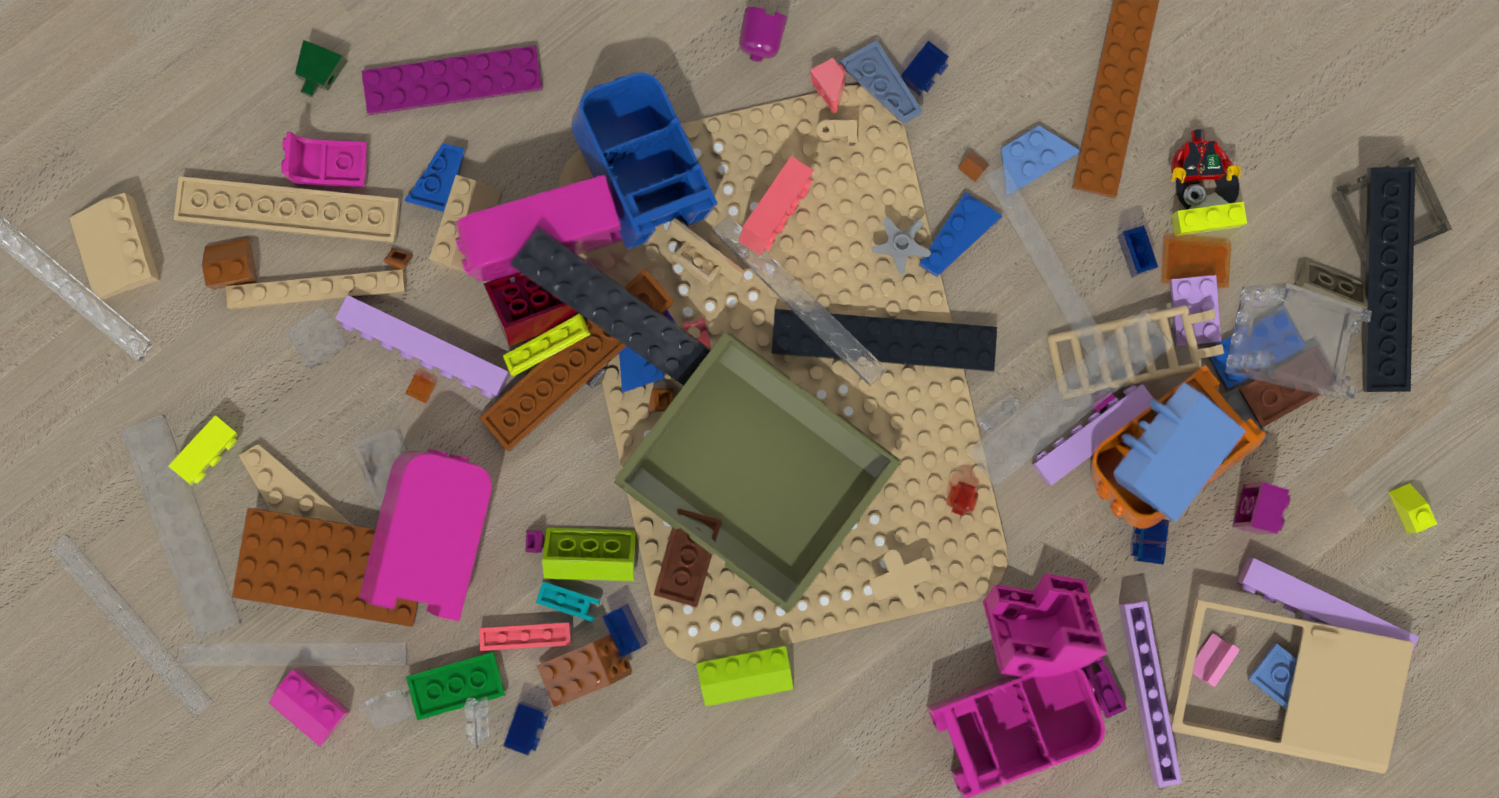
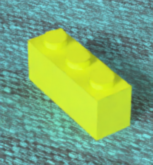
[1171,202,1247,236]
[168,415,238,486]

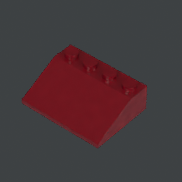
[483,272,586,346]

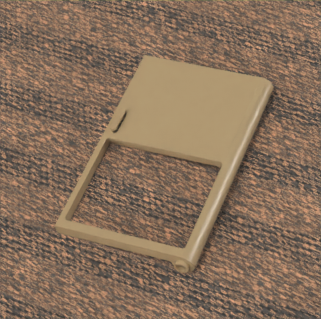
[1169,598,1414,774]

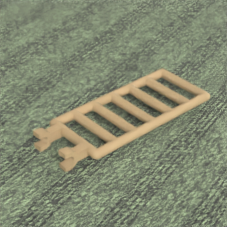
[1047,305,1224,399]

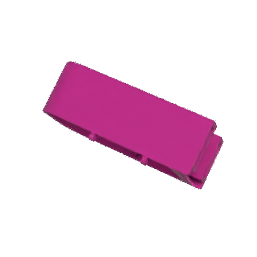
[455,175,623,281]
[359,449,492,621]
[927,668,1105,798]

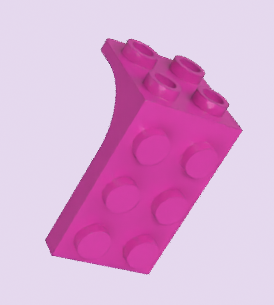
[281,132,368,187]

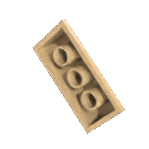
[429,175,502,273]

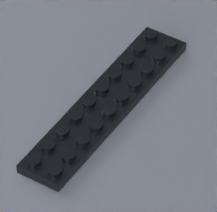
[1363,167,1415,392]
[510,226,711,386]
[771,309,997,372]

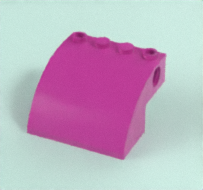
[982,573,1107,677]

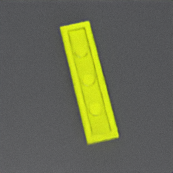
[503,314,590,376]

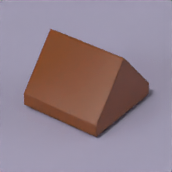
[958,151,989,182]

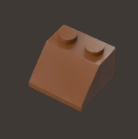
[202,238,257,290]

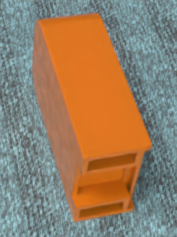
[1091,365,1266,529]

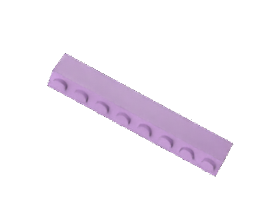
[335,295,510,399]
[1237,558,1419,652]
[1119,600,1182,787]

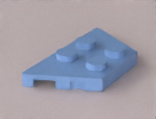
[1001,126,1079,197]

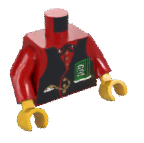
[1170,129,1241,183]

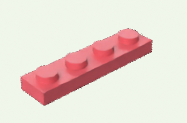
[479,622,571,651]

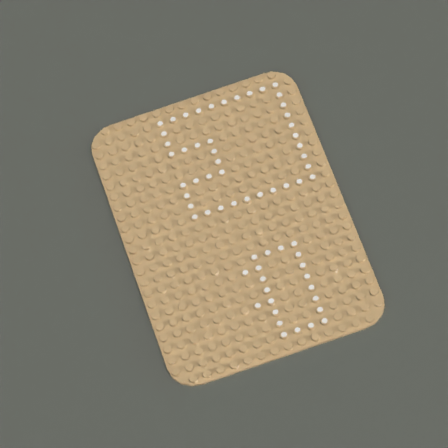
[559,85,1008,663]

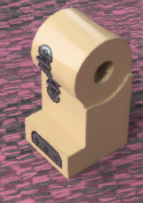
[816,120,857,147]

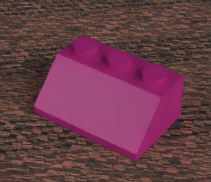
[269,668,350,747]

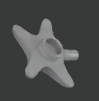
[872,218,931,274]

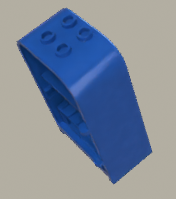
[571,72,718,250]

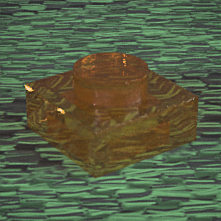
[405,374,436,404]

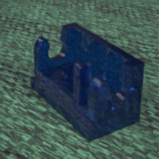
[602,604,647,657]

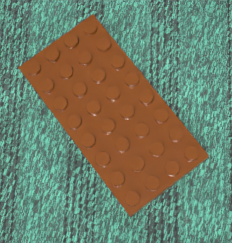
[232,507,418,627]

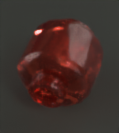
[946,481,979,516]

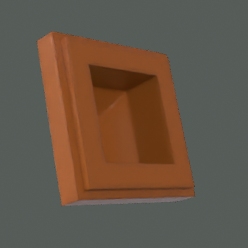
[384,248,413,270]

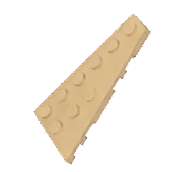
[239,444,353,525]

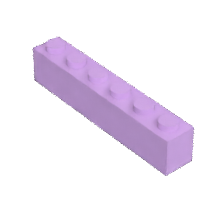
[1032,384,1154,486]

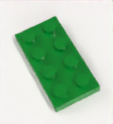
[406,651,506,721]

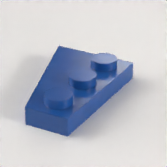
[404,143,466,212]

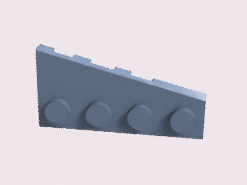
[839,40,923,124]

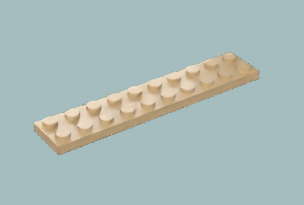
[173,176,401,243]

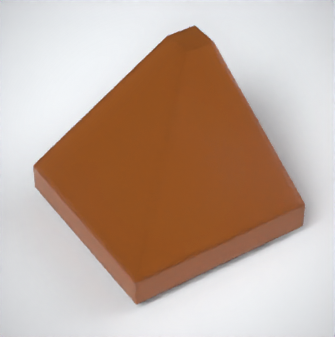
[648,389,674,412]

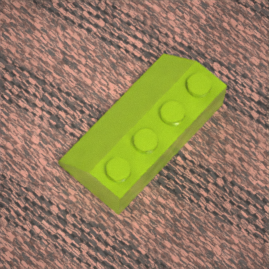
[542,528,636,581]
[696,645,794,707]

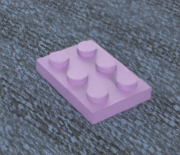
[1170,275,1221,346]

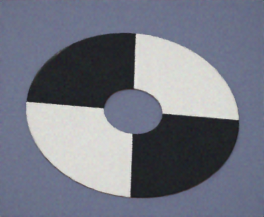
[1176,173,1239,210]

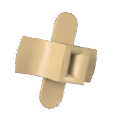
[869,550,933,609]

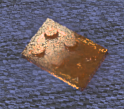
[1161,239,1231,289]

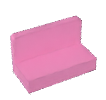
[1192,634,1240,687]

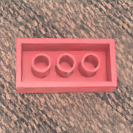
[738,156,814,256]

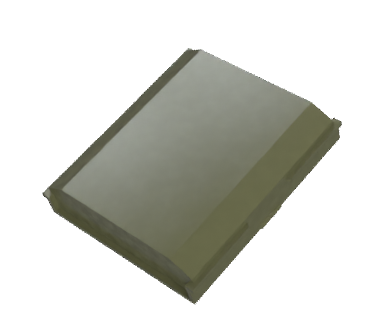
[613,331,901,614]

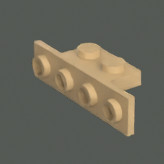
[667,218,745,286]

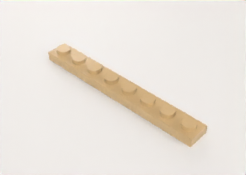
[225,269,406,309]

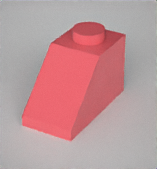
[810,58,846,114]

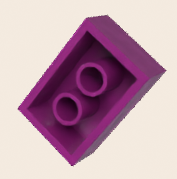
[1232,482,1290,534]

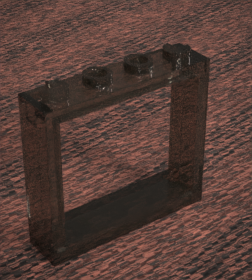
[1331,157,1452,267]

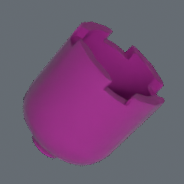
[739,7,788,62]

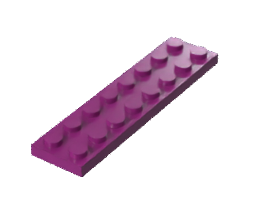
[361,45,543,115]

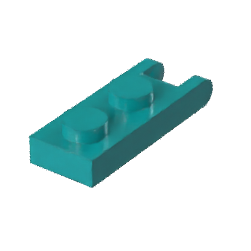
[536,581,601,622]

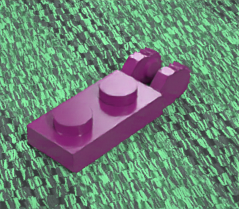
[1083,657,1127,719]

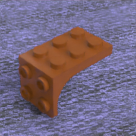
[537,633,632,707]

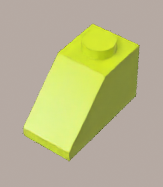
[1388,483,1437,533]

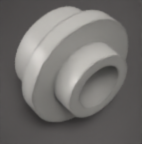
[1183,184,1206,206]

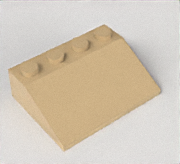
[69,193,160,301]

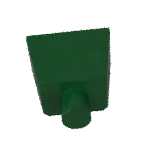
[295,40,347,97]

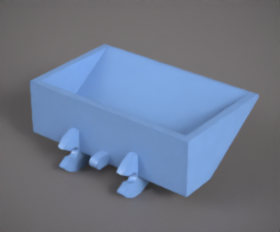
[1114,382,1246,522]

